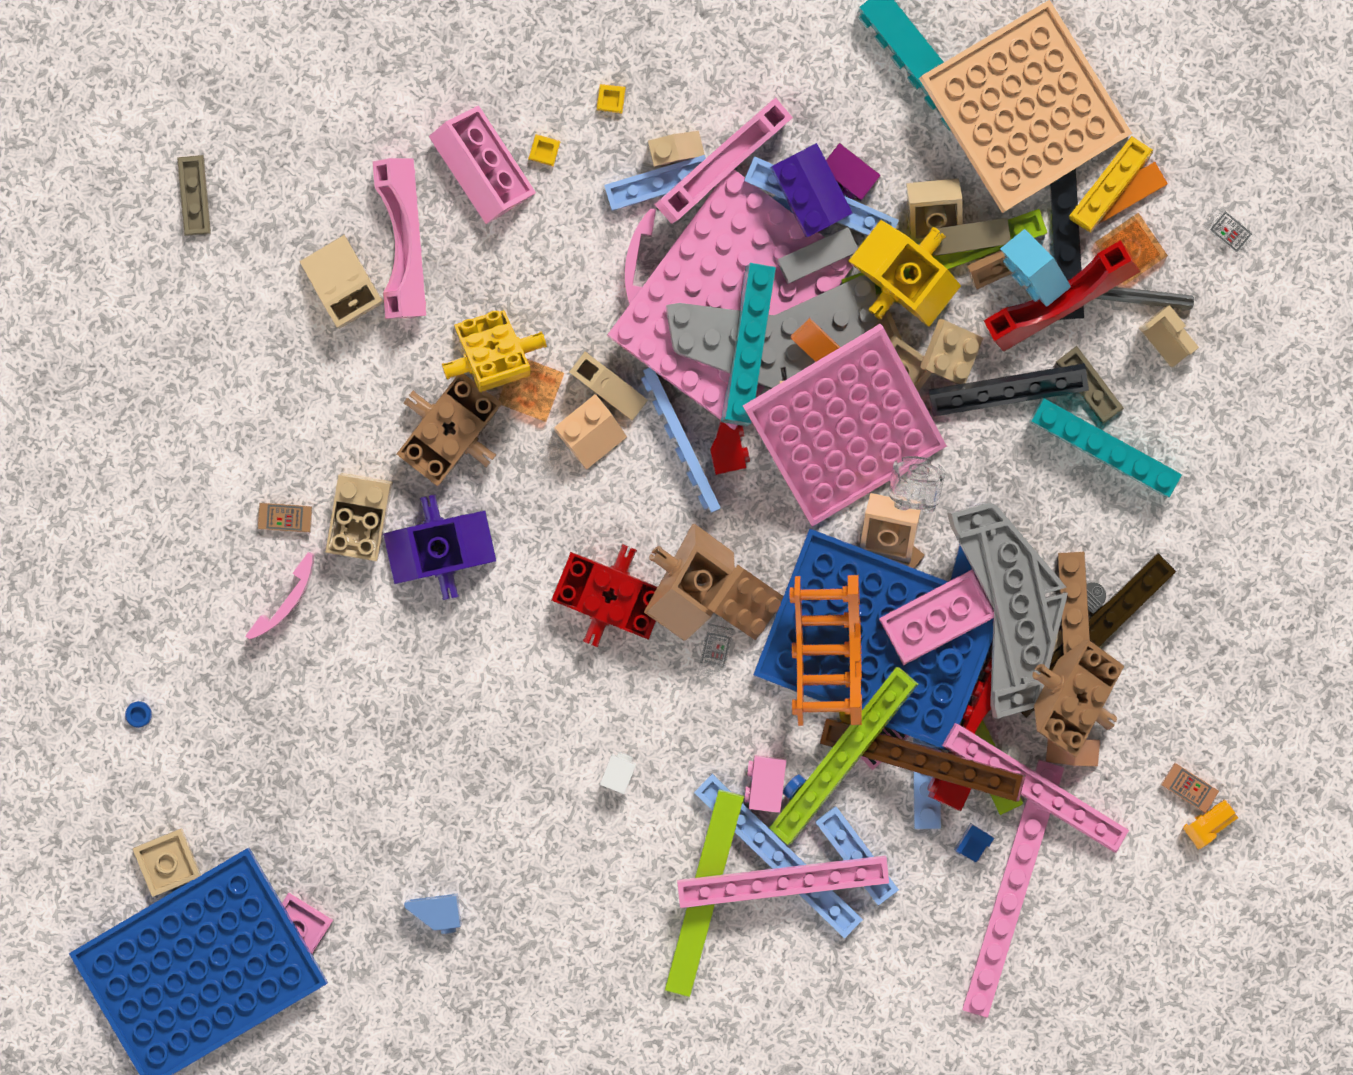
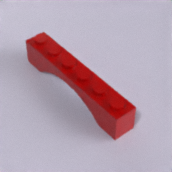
[983,240,1140,352]
[710,420,750,475]
[928,657,992,811]

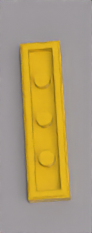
[1069,136,1153,233]

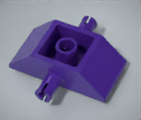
[383,494,497,600]

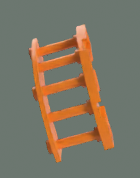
[790,575,862,726]

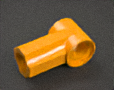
[1183,799,1238,849]

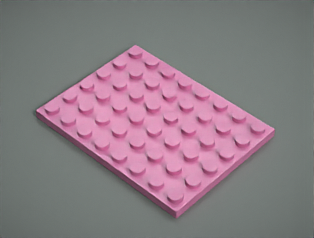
[607,169,853,430]

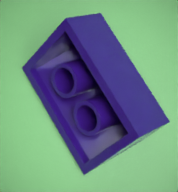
[770,143,853,237]

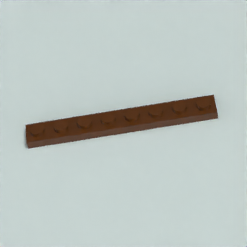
[820,718,1026,802]

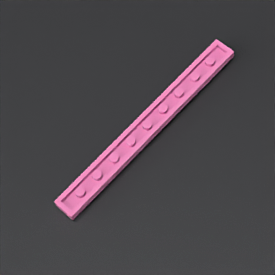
[962,760,1064,1018]

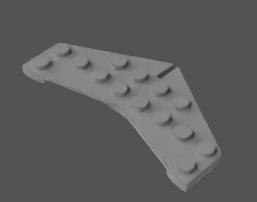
[665,275,879,389]
[947,503,1068,719]

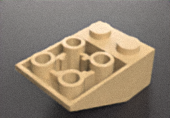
[299,235,384,329]
[325,473,393,561]

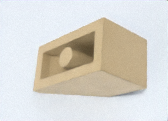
[648,131,705,169]

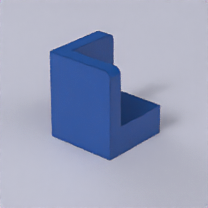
[954,823,995,862]

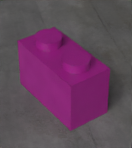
[826,143,881,202]

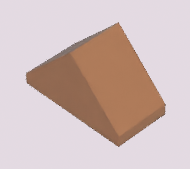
[1046,739,1100,766]

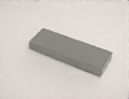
[776,227,858,284]

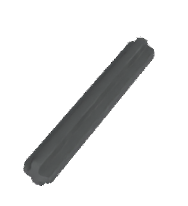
[1095,287,1194,310]

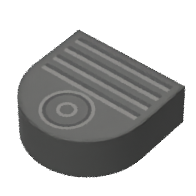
[1087,582,1106,614]

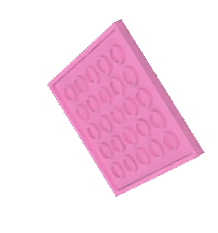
[743,324,947,527]

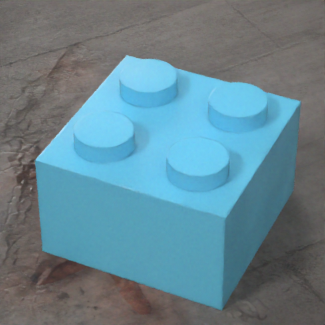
[1000,229,1071,307]

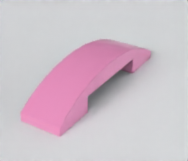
[625,209,656,304]
[245,552,315,639]

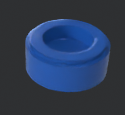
[937,648,964,675]
[125,701,152,728]
[783,774,807,800]

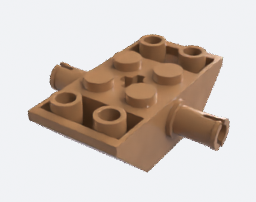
[396,374,502,486]
[644,524,735,641]
[1032,639,1124,757]

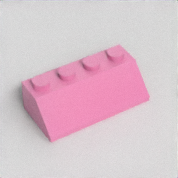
[428,105,536,224]

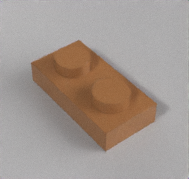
[967,250,1014,290]

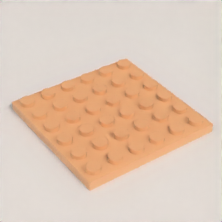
[919,0,1132,213]

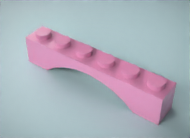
[654,98,793,224]
[373,158,426,319]

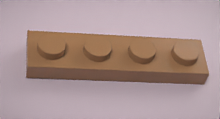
[1058,551,1090,655]

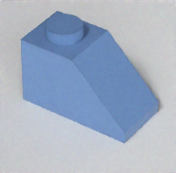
[404,893,462,934]

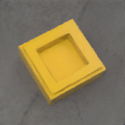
[597,84,626,114]
[528,134,561,167]

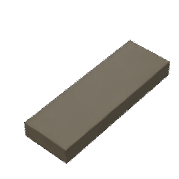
[177,155,211,236]
[929,218,1011,256]
[1056,346,1124,424]

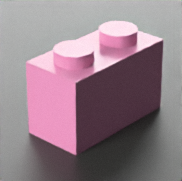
[744,755,786,813]

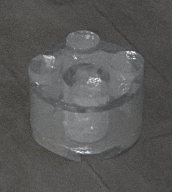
[888,456,945,513]

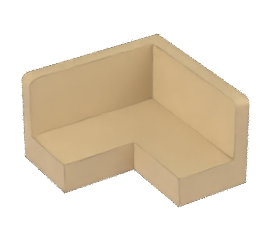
[1139,305,1199,367]

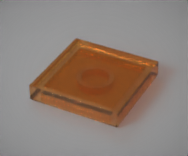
[1094,213,1168,286]
[499,359,565,422]

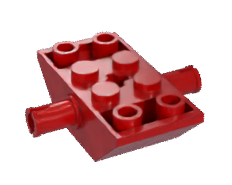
[551,544,658,647]

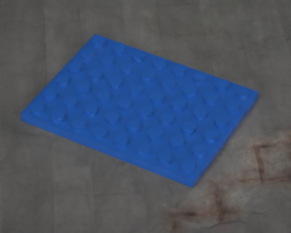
[753,529,994,751]
[69,847,329,1075]

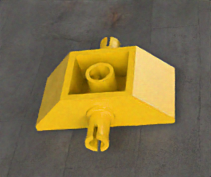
[848,220,961,327]
[442,311,547,392]

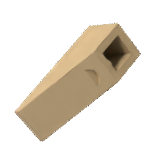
[569,352,648,421]

